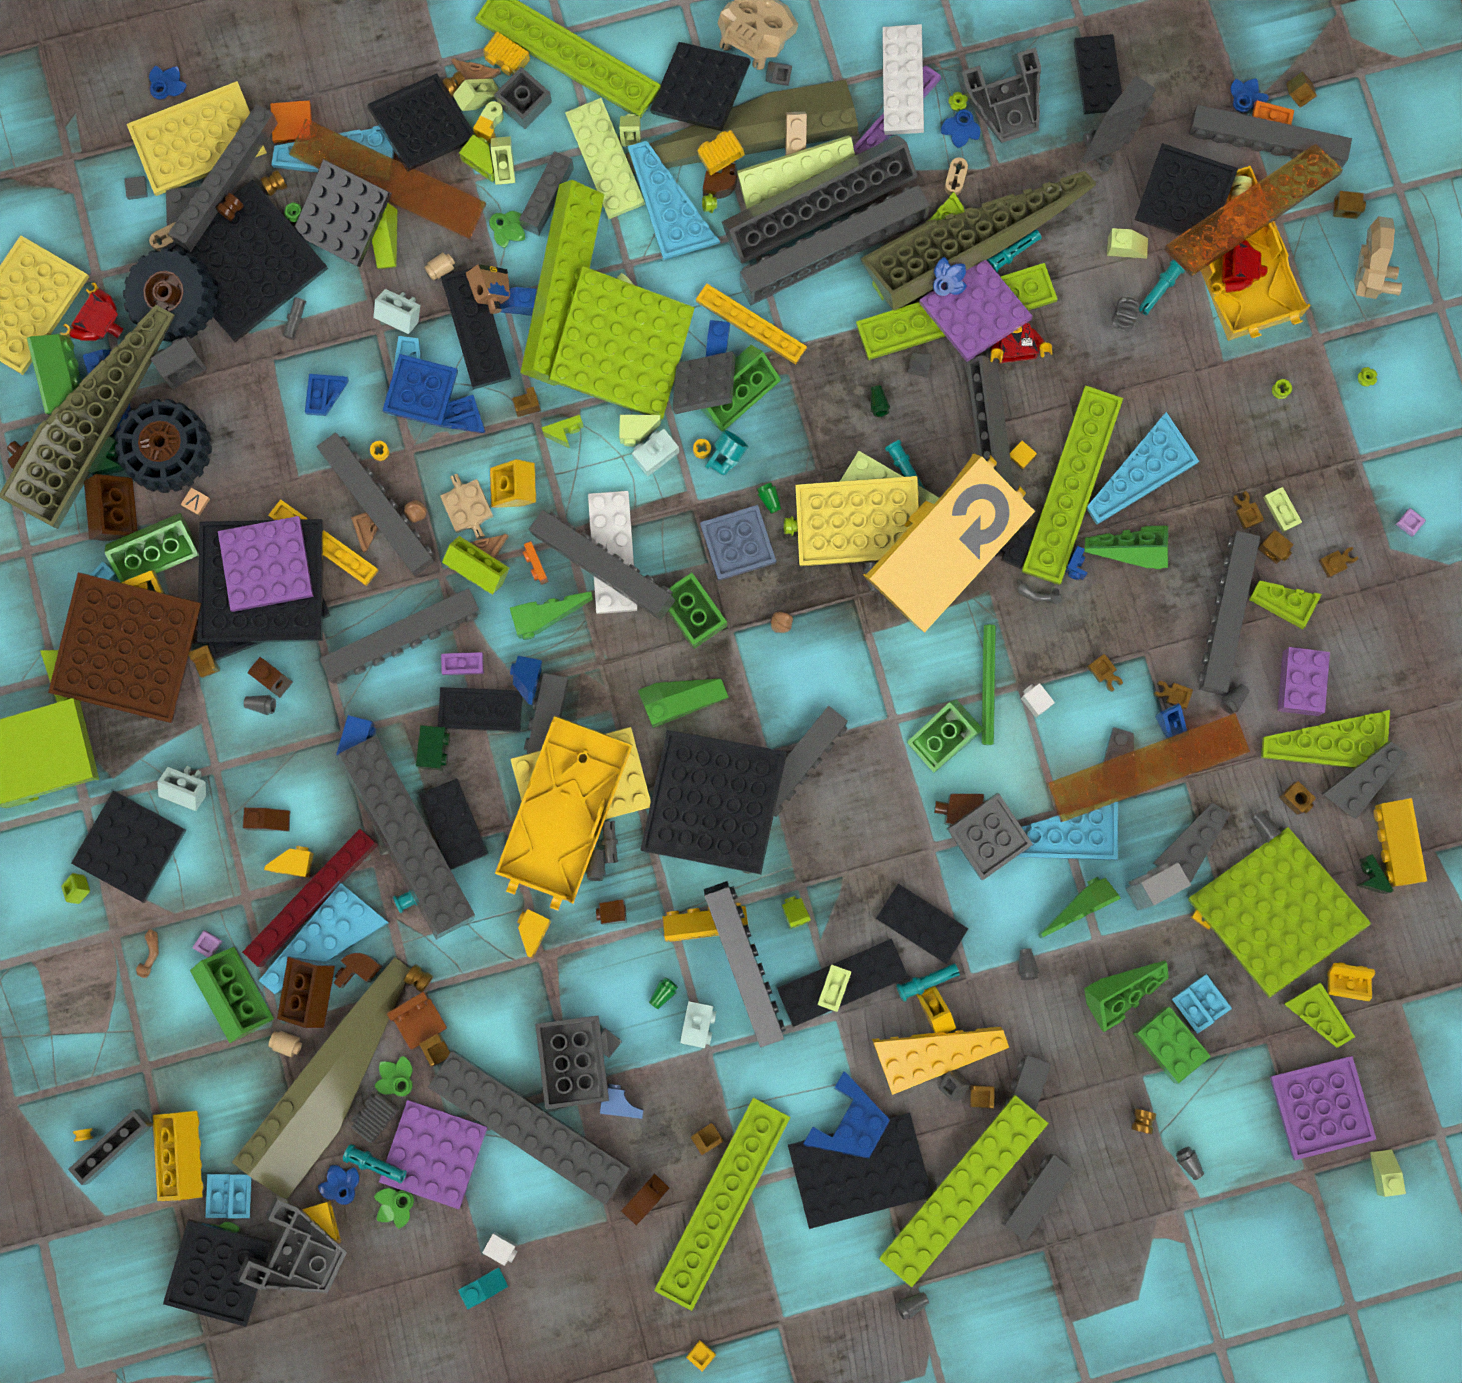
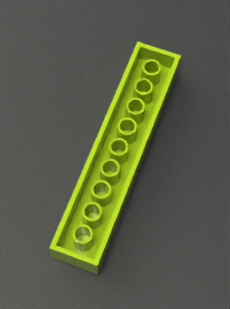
[520,180,605,386]

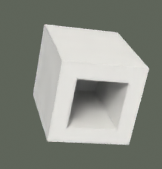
[1021,683,1055,718]
[482,1232,518,1266]

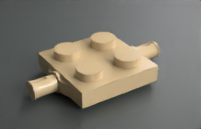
[440,474,494,539]

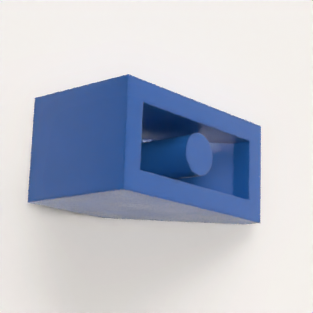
[500,287,537,316]
[706,320,730,357]
[510,656,542,704]
[336,715,376,756]

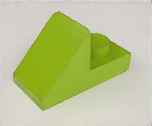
[542,415,584,448]

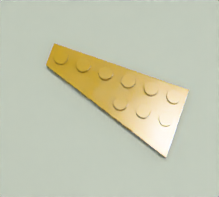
[872,1027,1009,1095]

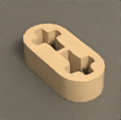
[945,158,968,196]
[149,222,176,251]

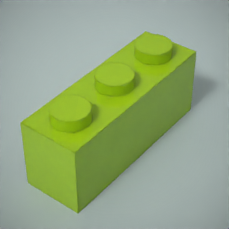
[442,536,510,595]

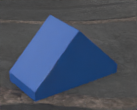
[1155,703,1188,744]

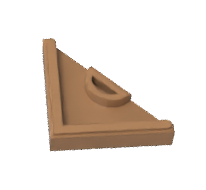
[451,58,501,80]
[351,512,378,553]
[470,534,509,558]

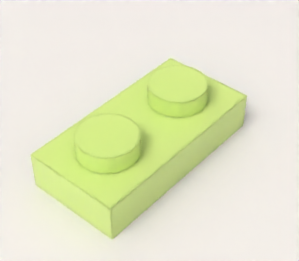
[1263,487,1302,533]
[817,965,851,1012]

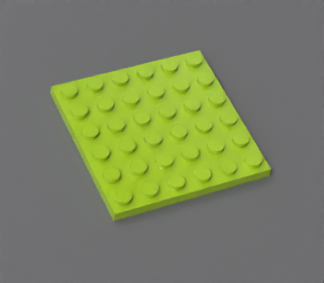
[548,266,695,420]
[1189,827,1371,998]

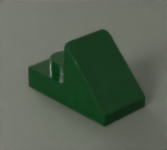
[88,437,124,476]
[1356,854,1394,894]

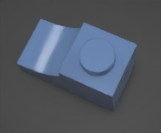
[600,1084,644,1119]

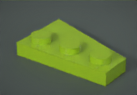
[1248,581,1322,630]
[1283,982,1355,1048]

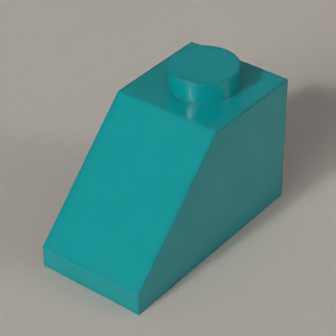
[458,1267,509,1310]

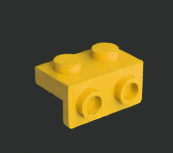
[1328,963,1375,1002]

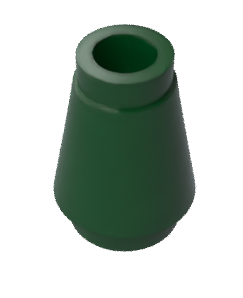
[870,385,890,417]

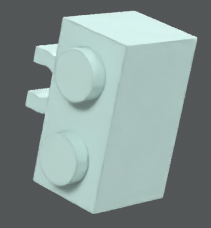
[373,289,420,334]
[632,429,679,476]
[157,766,206,811]
[680,1001,717,1048]

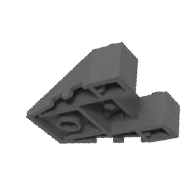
[957,47,1041,143]
[237,1195,347,1293]

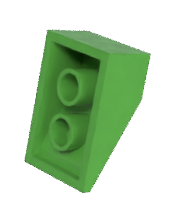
[907,699,984,773]

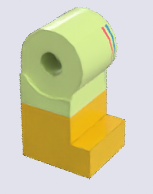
[473,101,504,144]

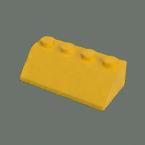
[1374,798,1427,887]
[662,903,748,942]
[153,1111,203,1201]

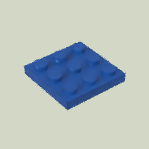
[382,354,458,427]

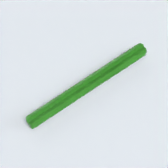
[982,624,996,745]

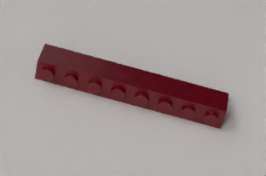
[242,829,378,967]

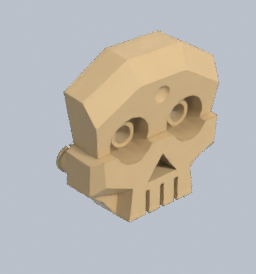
[718,0,799,70]
[1354,216,1402,299]

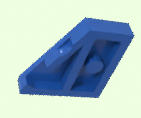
[305,374,349,416]
[442,395,485,433]

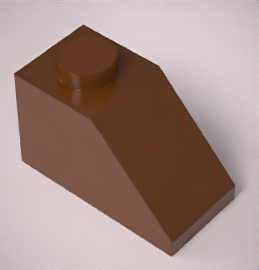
[243,807,291,832]
[596,900,627,925]

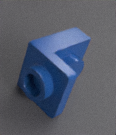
[1065,546,1088,580]

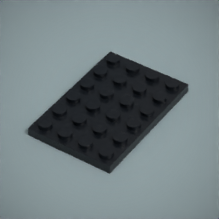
[788,1112,932,1229]

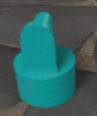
[705,430,749,475]

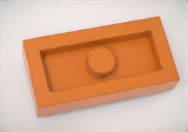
[1252,100,1295,125]
[523,541,548,585]

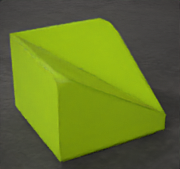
[61,873,90,904]

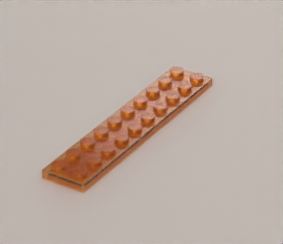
[289,119,487,240]
[1165,144,1343,277]
[1046,713,1250,822]

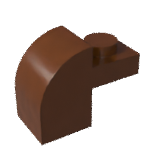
[703,163,737,199]
[333,953,382,988]
[621,1173,670,1226]

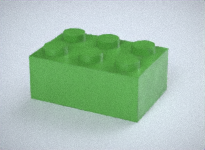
[668,573,727,649]
[1133,1006,1211,1083]

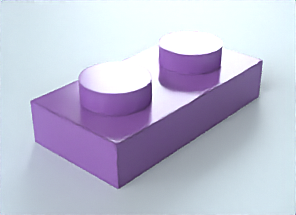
[441,652,484,675]

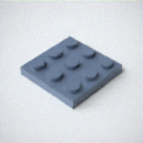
[700,505,776,581]

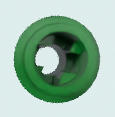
[757,482,782,514]
[649,977,678,1009]

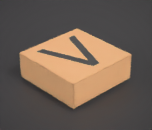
[181,488,210,516]

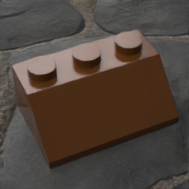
[84,474,138,541]
[277,957,335,1028]

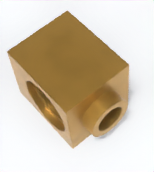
[1333,191,1366,219]
[1258,530,1294,564]
[1279,781,1316,815]

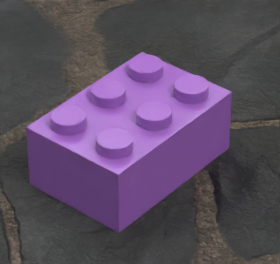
[1277,647,1330,716]

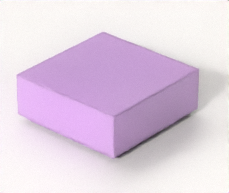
[1396,508,1426,537]
[193,930,223,958]

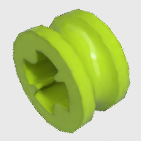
[1272,379,1292,399]

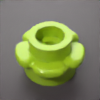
[948,92,968,112]
[702,193,717,213]
[1358,367,1377,387]
[784,516,798,536]

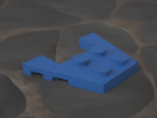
[803,1071,890,1158]

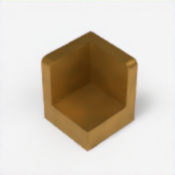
[1286,71,1317,108]
[512,386,541,417]
[189,645,220,678]
[419,1034,450,1067]
[970,1085,995,1108]
[691,1123,723,1155]

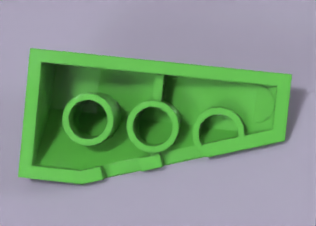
[1084,526,1168,569]
[510,592,593,640]
[638,679,729,728]
[1038,876,1121,938]
[1084,961,1169,1032]

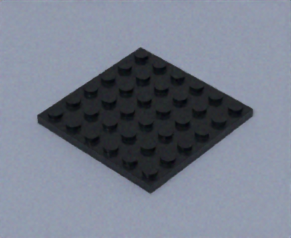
[166,180,328,343]
[197,519,323,644]
[640,730,787,875]

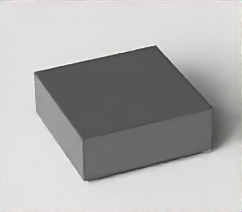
[125,176,148,200]

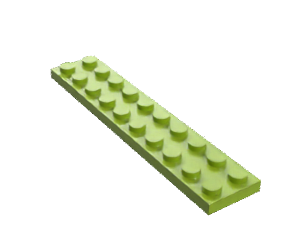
[475,0,661,119]
[856,263,1058,360]
[1021,385,1123,585]
[879,1095,1049,1287]
[654,1097,791,1311]

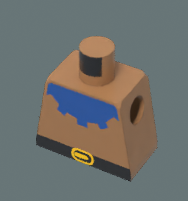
[466,264,510,314]

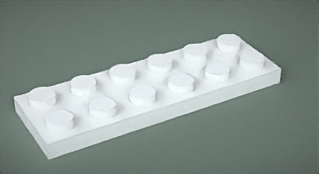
[883,24,924,135]
[588,491,637,614]

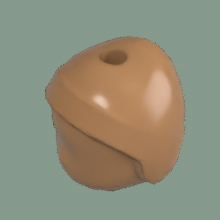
[404,500,427,523]
[771,612,793,633]

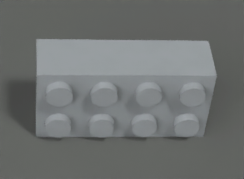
[1126,862,1191,910]

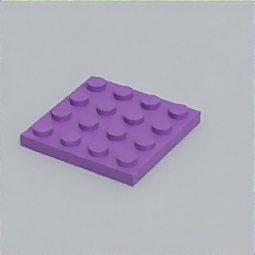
[919,260,1032,362]
[218,516,314,612]
[1269,1056,1376,1160]
[379,1100,488,1209]

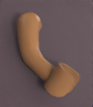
[136,929,159,978]

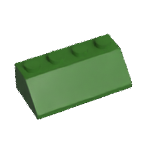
[27,334,83,415]
[701,345,781,432]
[104,513,199,583]
[190,947,274,1043]

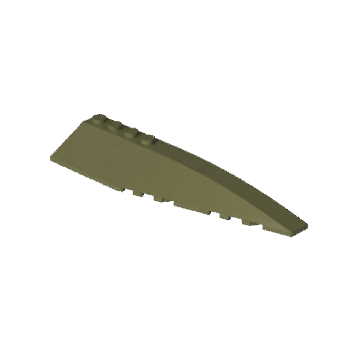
[625,80,858,174]
[861,171,1096,311]
[0,305,175,529]
[232,957,411,1199]

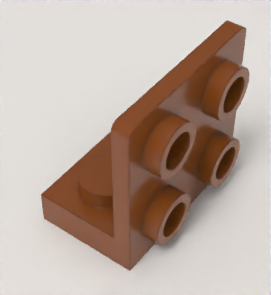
[387,991,447,1049]

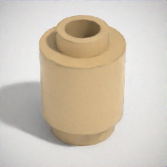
[424,252,455,281]
[268,1031,302,1058]

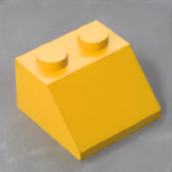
[490,459,536,508]

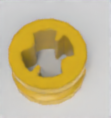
[693,439,711,459]
[370,441,389,461]
[73,1128,93,1142]

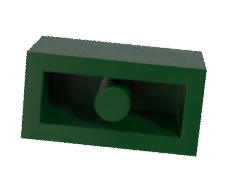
[416,725,450,771]

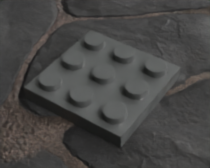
[673,351,735,414]
[946,793,1033,881]

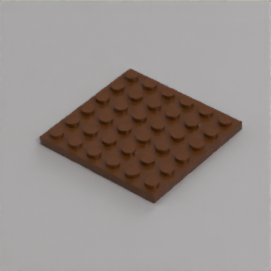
[48,572,202,723]

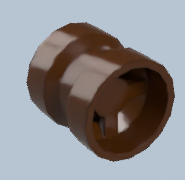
[215,193,244,221]

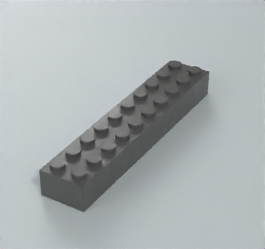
[721,135,917,264]
[740,185,930,306]
[338,736,475,940]
[428,1051,630,1205]

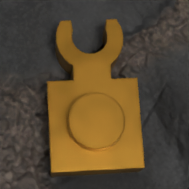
[1232,491,1264,530]
[1319,547,1359,578]
[1087,654,1123,692]
[1153,681,1193,710]

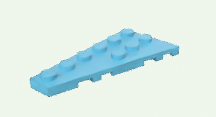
[272,126,395,181]
[628,141,720,260]
[1086,412,1200,525]
[1016,798,1118,860]
[259,883,389,994]

